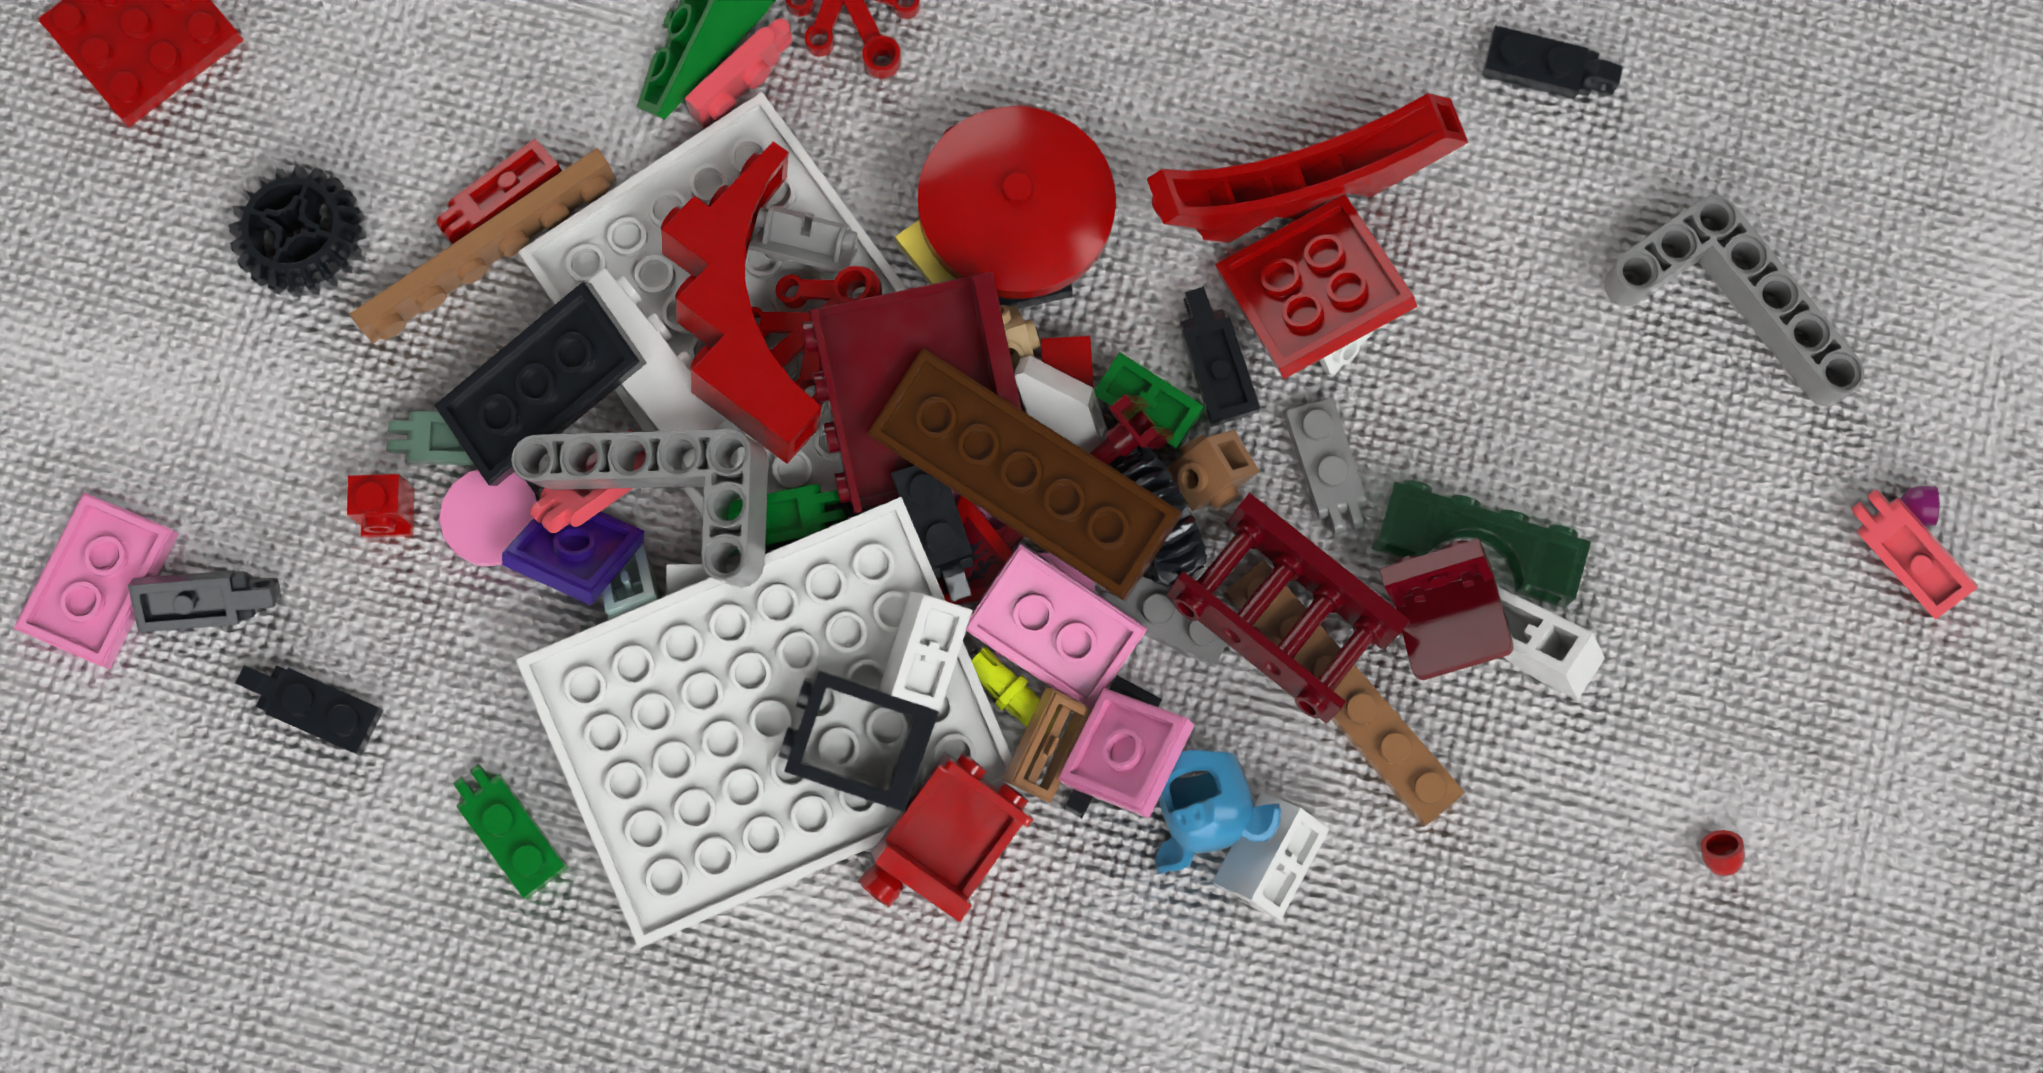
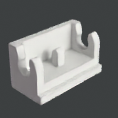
[879,591,972,710]
[1212,792,1329,921]

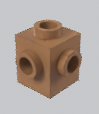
[1167,430,1260,511]

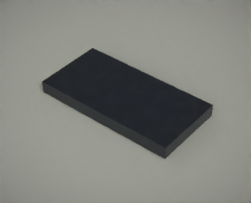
[434,281,647,486]

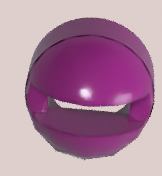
[1900,486,1940,526]

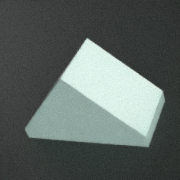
[602,544,663,620]

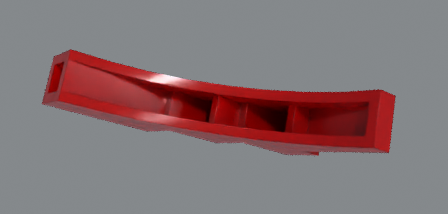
[1146,93,1469,243]
[660,141,822,464]

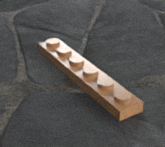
[349,148,617,344]
[1224,559,1465,827]

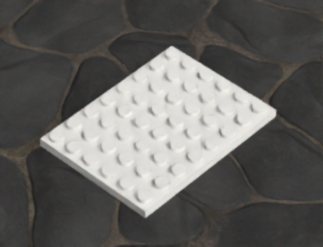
[518,92,907,564]
[516,497,1013,949]

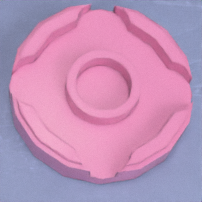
[439,470,539,567]

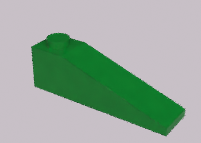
[637,0,776,120]

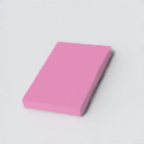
[13,492,179,670]
[966,542,1147,709]

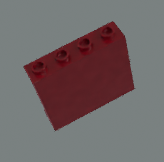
[801,271,1022,513]

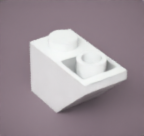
[1014,356,1108,453]

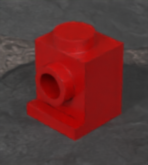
[347,474,414,538]

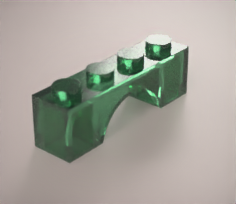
[1371,480,1591,608]

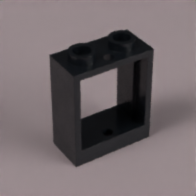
[778,670,939,812]

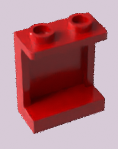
[872,752,1034,922]

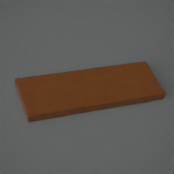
[867,348,1183,602]

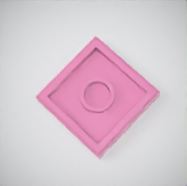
[1058,688,1194,819]

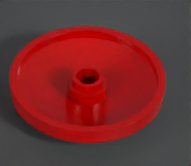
[917,106,1116,299]

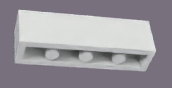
[587,268,734,468]

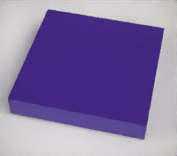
[502,511,645,605]

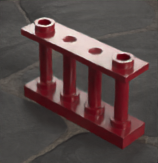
[1167,492,1410,724]

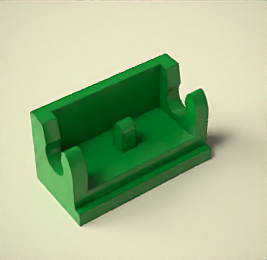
[1094,352,1206,449]

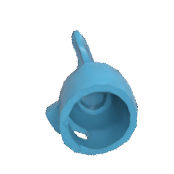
[1155,750,1281,874]

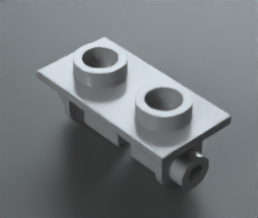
[749,205,858,274]

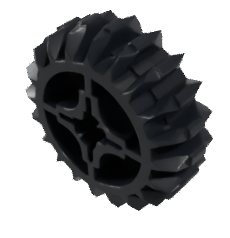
[228,165,367,298]
[1110,449,1207,585]

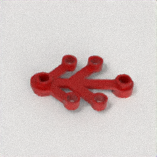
[785,0,921,79]
[751,266,882,406]

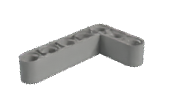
[1604,195,1865,406]
[511,429,768,588]

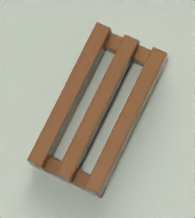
[1002,687,1092,804]

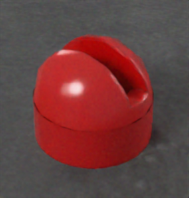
[1701,830,1745,876]
[857,864,903,908]

